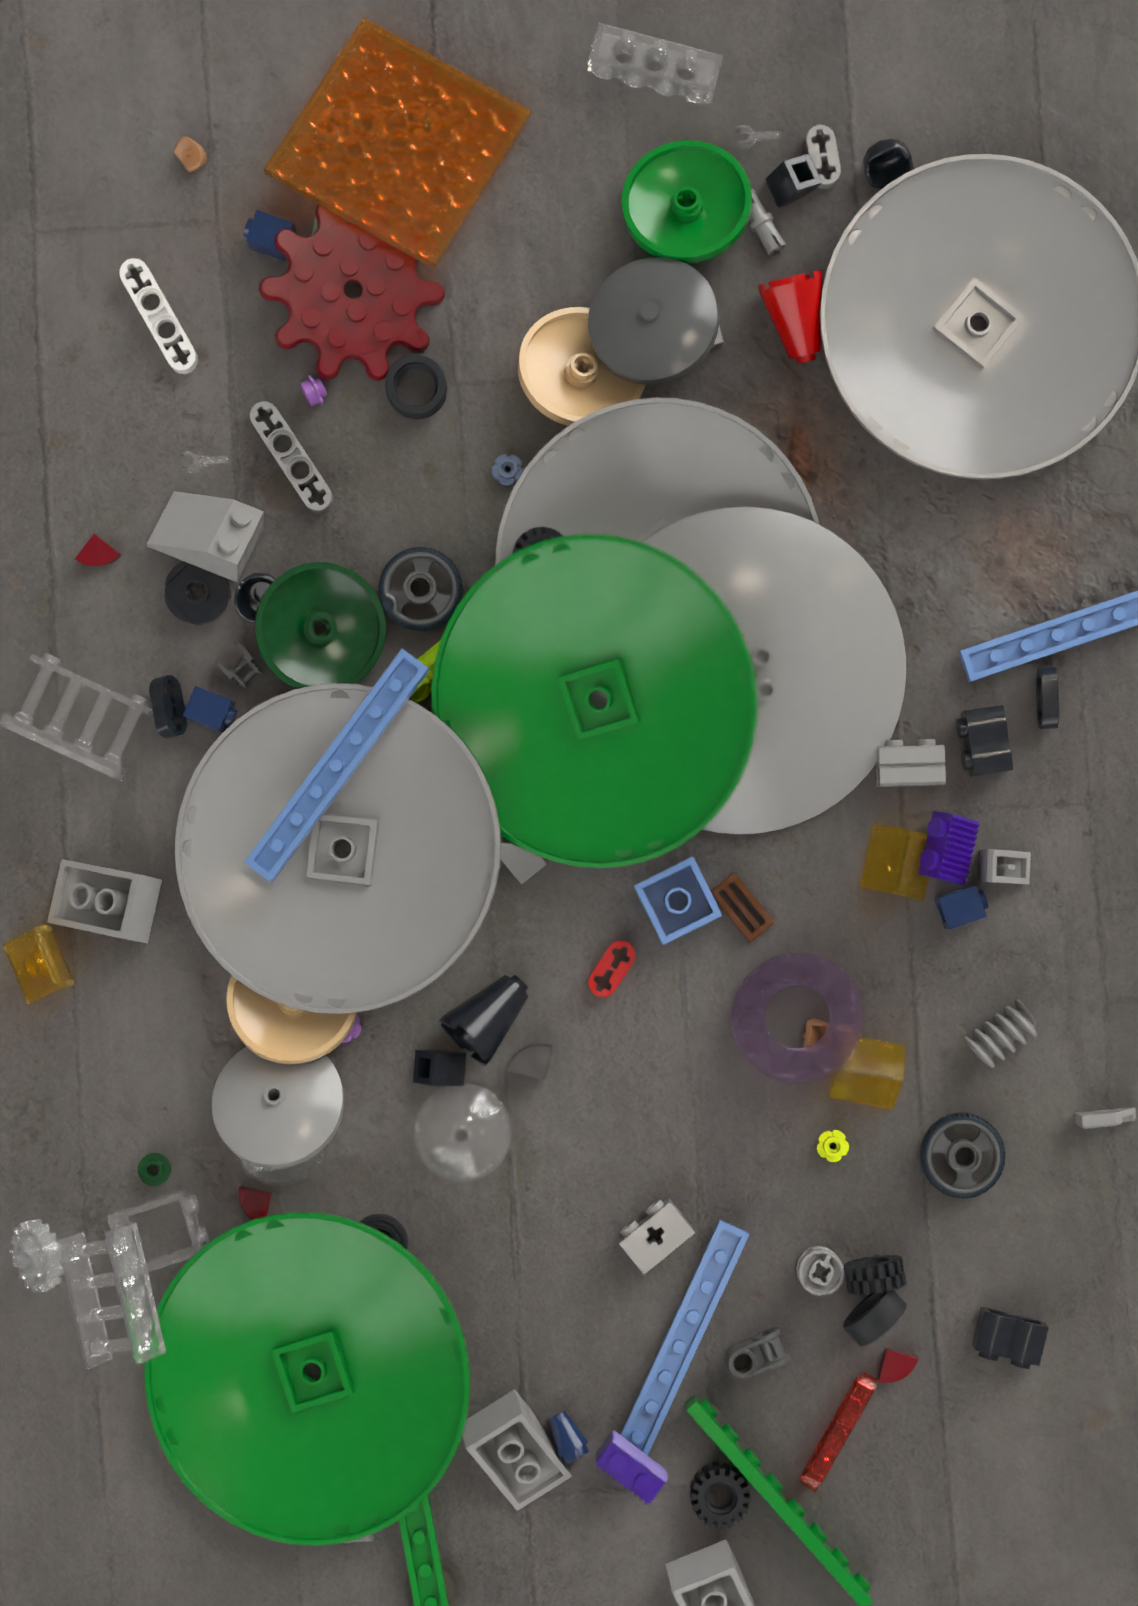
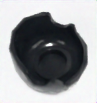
[863,138,914,189]
[234,573,276,623]

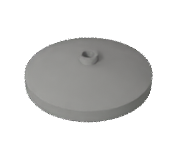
[212,1047,345,1168]

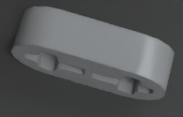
[805,125,841,189]

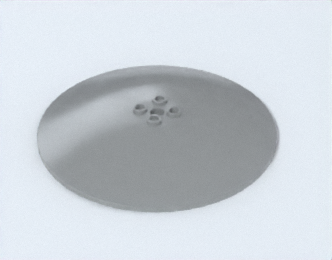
[820,154,1138,480]
[495,398,819,671]
[591,507,906,834]
[175,683,501,1014]

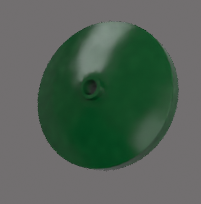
[254,562,386,689]

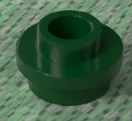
[138,1153,171,1186]

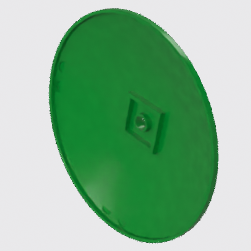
[432,534,758,868]
[144,1212,470,1546]

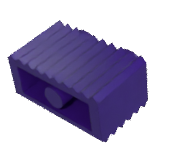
[918,811,980,885]
[596,1430,668,1504]

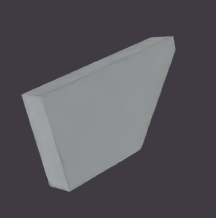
[500,843,547,885]
[1074,1107,1137,1129]

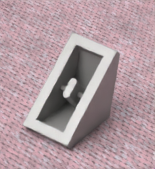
[978,849,1031,885]

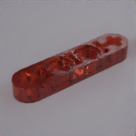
[800,1371,878,1492]

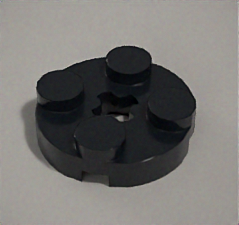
[164,561,231,626]

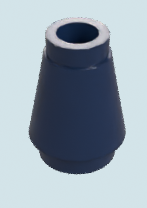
[548,1410,589,1464]

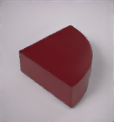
[75,534,121,567]
[238,1186,272,1220]
[877,1348,919,1383]

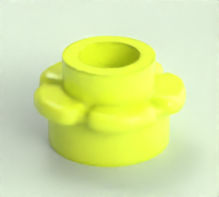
[817,1130,849,1162]

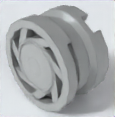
[796,1246,844,1296]

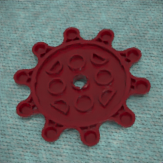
[259,201,445,381]

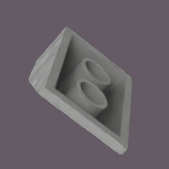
[147,491,264,583]
[47,859,162,944]
[463,1389,572,1511]
[665,1539,755,1606]

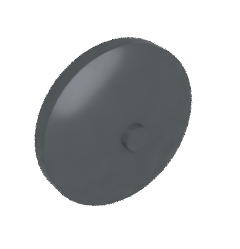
[588,257,719,385]

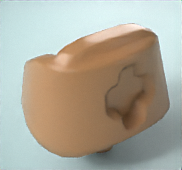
[174,137,207,172]
[802,1018,832,1053]

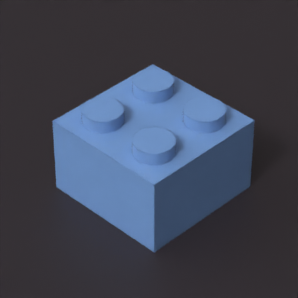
[633,857,722,945]

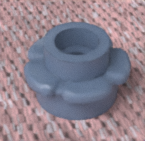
[492,454,523,486]

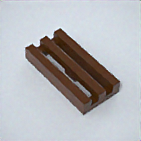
[710,872,775,943]

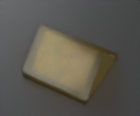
[860,824,929,901]
[3,925,75,1004]
[828,1033,905,1110]

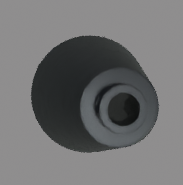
[439,975,528,1066]

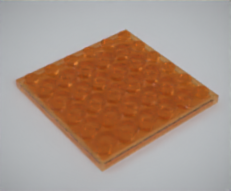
[264,17,531,269]

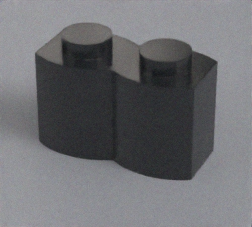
[956,705,1013,777]
[972,1307,1049,1369]

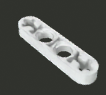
[120,258,198,374]

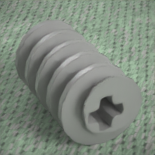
[964,999,1038,1068]

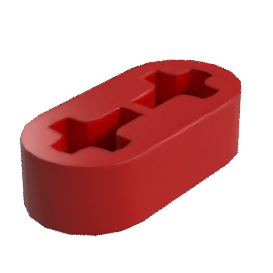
[588,940,635,997]

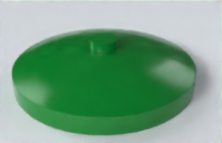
[622,140,752,263]

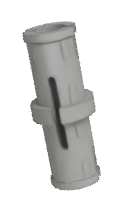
[749,189,787,256]

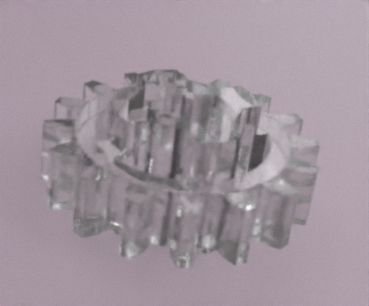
[10,1219,64,1293]

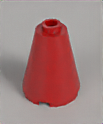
[758,270,823,364]

